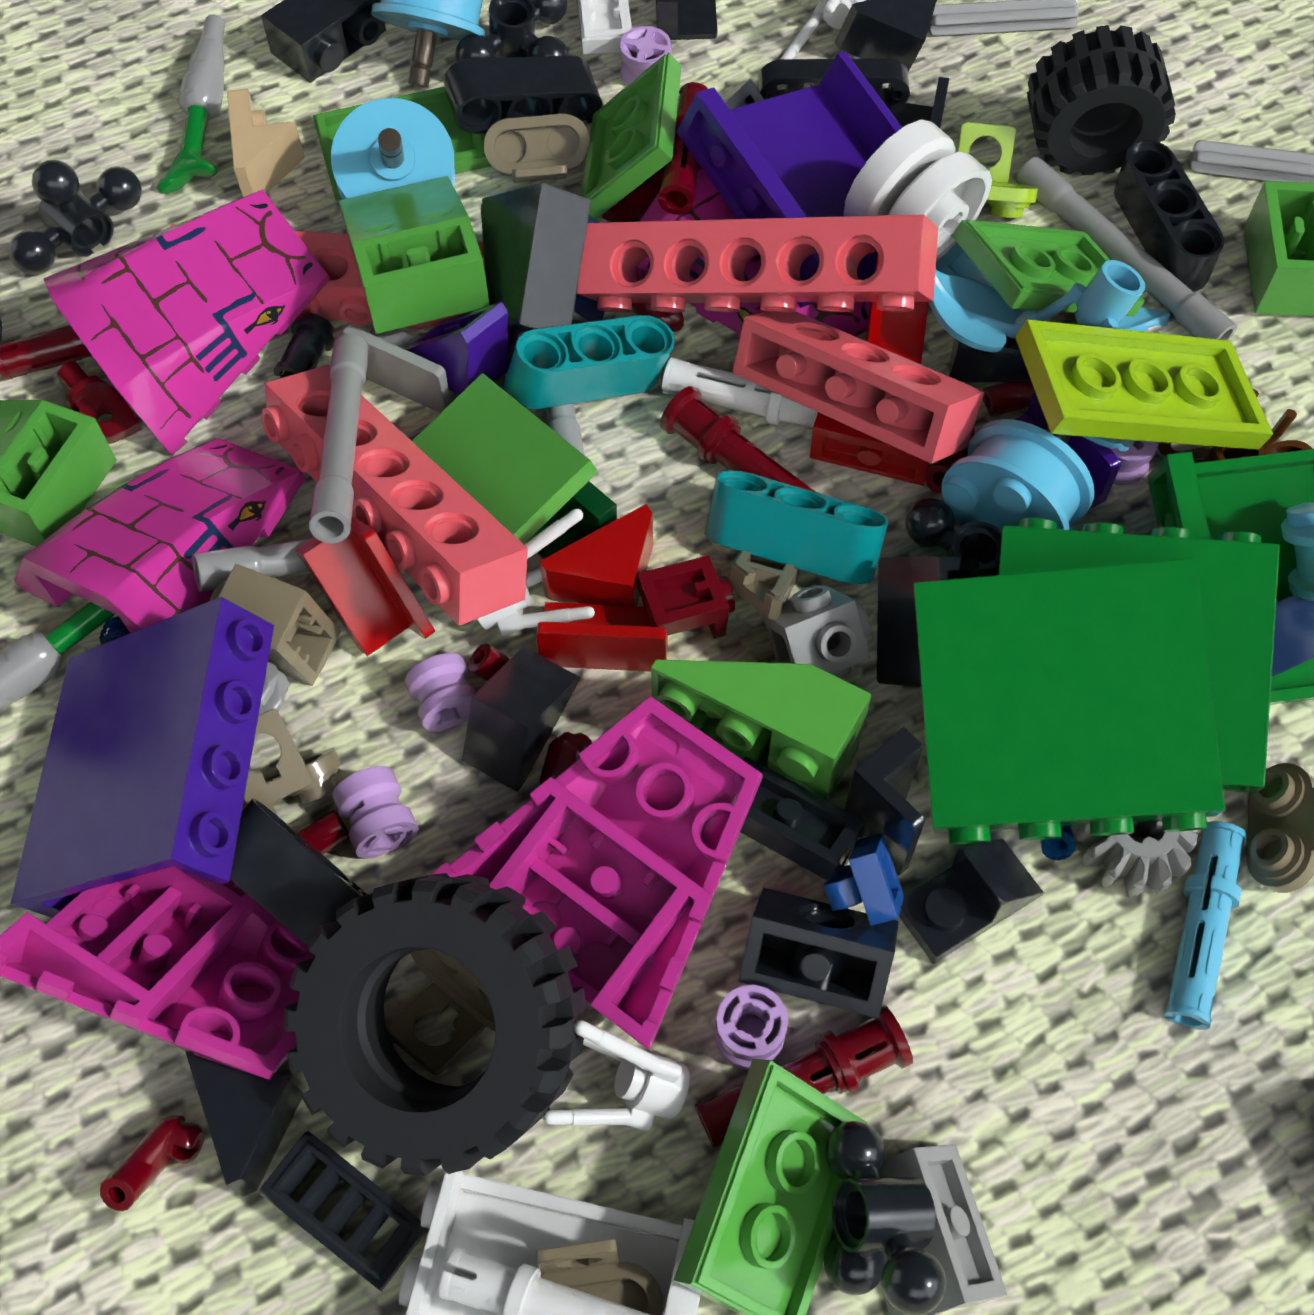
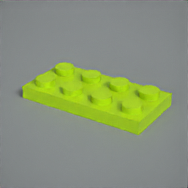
[1015,319,1273,450]

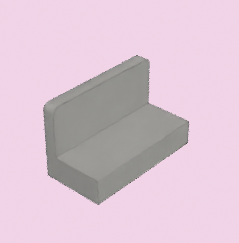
[340,324,459,413]
[879,1144,1007,1315]

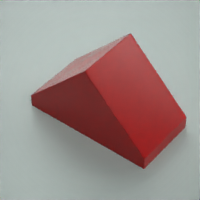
[539,504,654,606]

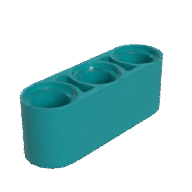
[504,315,675,409]
[704,470,888,584]

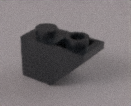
[261,0,386,83]

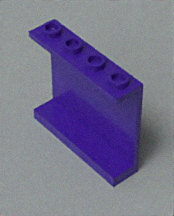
[677,51,902,308]
[10,597,274,918]

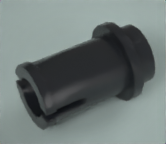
[273,313,335,379]

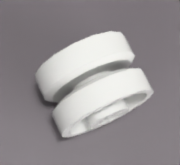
[844,120,992,261]

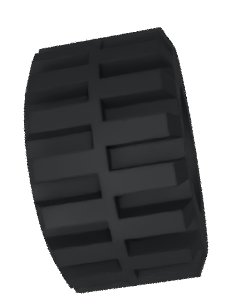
[1027,25,1176,175]

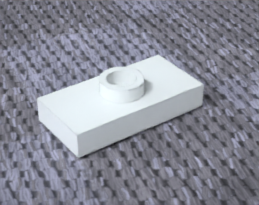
[577,0,632,55]

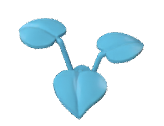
[929,260,1170,452]

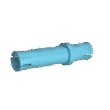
[1164,821,1247,1030]

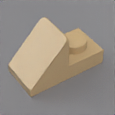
[227,88,305,197]

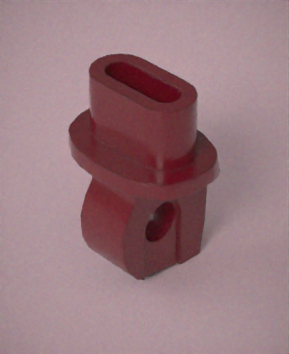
[57,361,142,444]

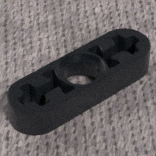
[758,58,910,110]

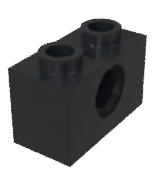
[738,887,899,1018]

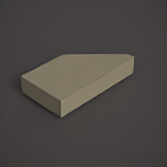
[728,550,800,621]

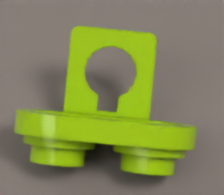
[958,122,1038,218]

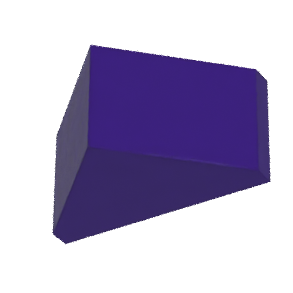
[405,301,508,395]

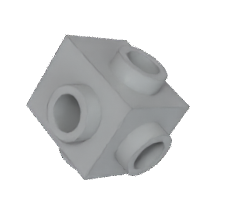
[762,585,871,679]

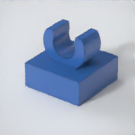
[823,833,904,926]

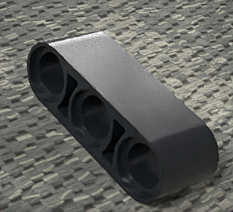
[443,56,603,134]
[1113,140,1225,292]
[230,798,368,945]

